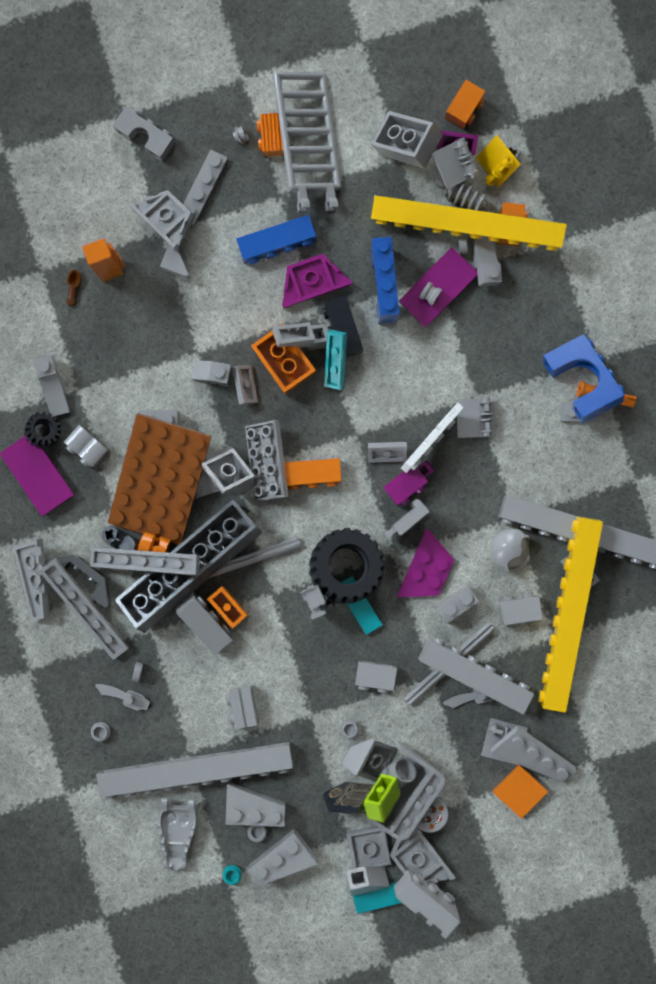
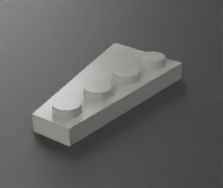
[13,538,50,621]
[491,726,576,783]

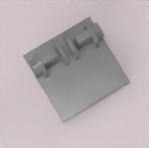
[432,137,478,189]
[456,398,496,438]
[481,718,528,765]

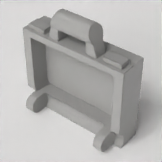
[384,499,430,538]

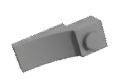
[471,235,502,286]
[272,322,327,350]
[33,355,71,418]

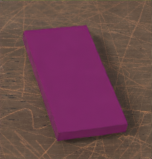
[398,247,478,328]
[0,436,75,517]

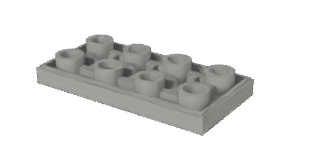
[245,420,289,502]

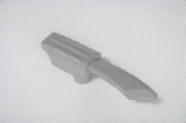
[95,684,151,710]
[443,689,493,708]

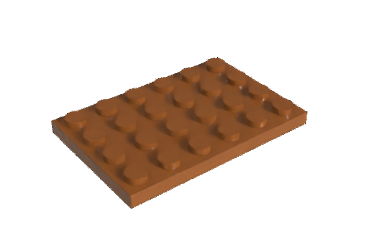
[108,413,212,545]

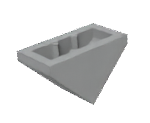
[160,245,190,280]

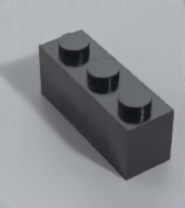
[322,296,364,358]

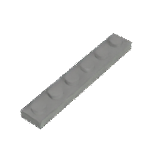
[90,547,200,575]
[39,558,129,660]

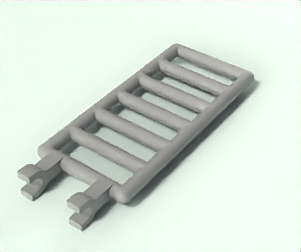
[273,72,342,212]

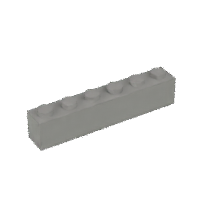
[418,638,534,715]

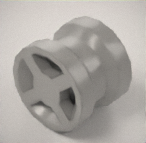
[419,281,442,306]

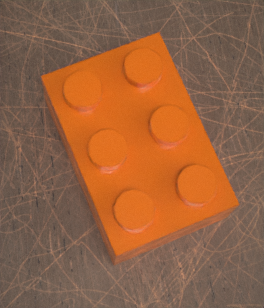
[251,323,316,395]

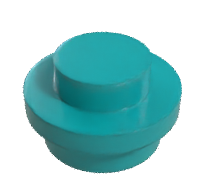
[222,865,242,885]

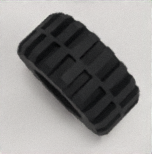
[309,528,385,604]

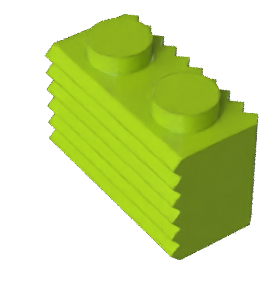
[363,774,401,822]

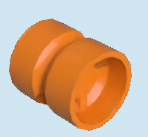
[138,532,171,553]

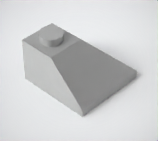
[201,448,255,497]
[342,739,397,782]

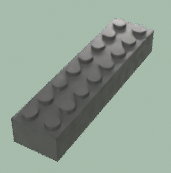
[115,499,262,633]

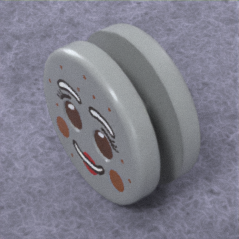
[417,795,448,832]

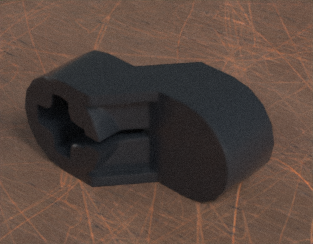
[102,526,140,550]

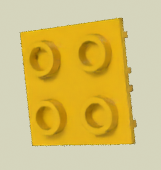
[476,135,521,187]

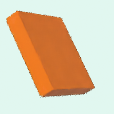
[493,764,548,819]

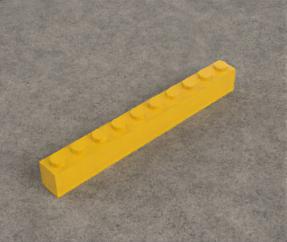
[371,195,567,251]
[538,516,603,713]

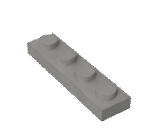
[183,150,228,226]

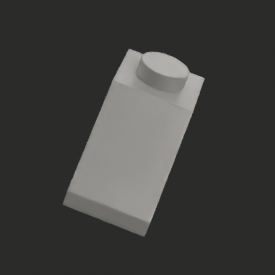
[191,360,232,386]

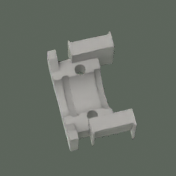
[300,584,333,620]

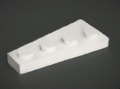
[401,403,464,473]

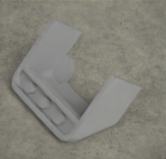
[360,739,445,840]

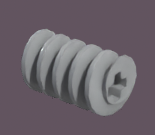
[445,182,487,211]

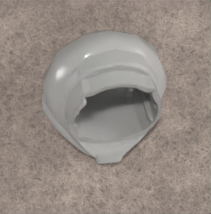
[490,528,530,572]

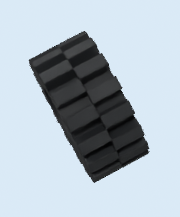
[24,411,61,449]

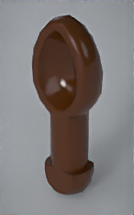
[66,269,81,307]

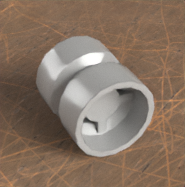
[382,758,416,789]

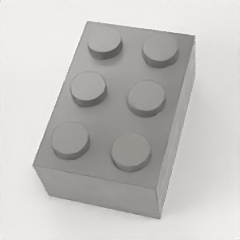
[371,111,443,169]

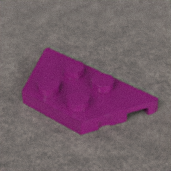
[282,254,352,309]
[397,529,454,597]

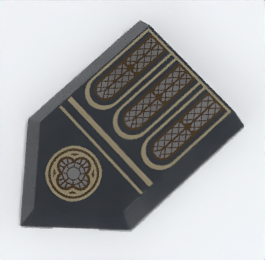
[323,782,374,815]

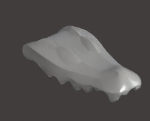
[157,797,197,871]

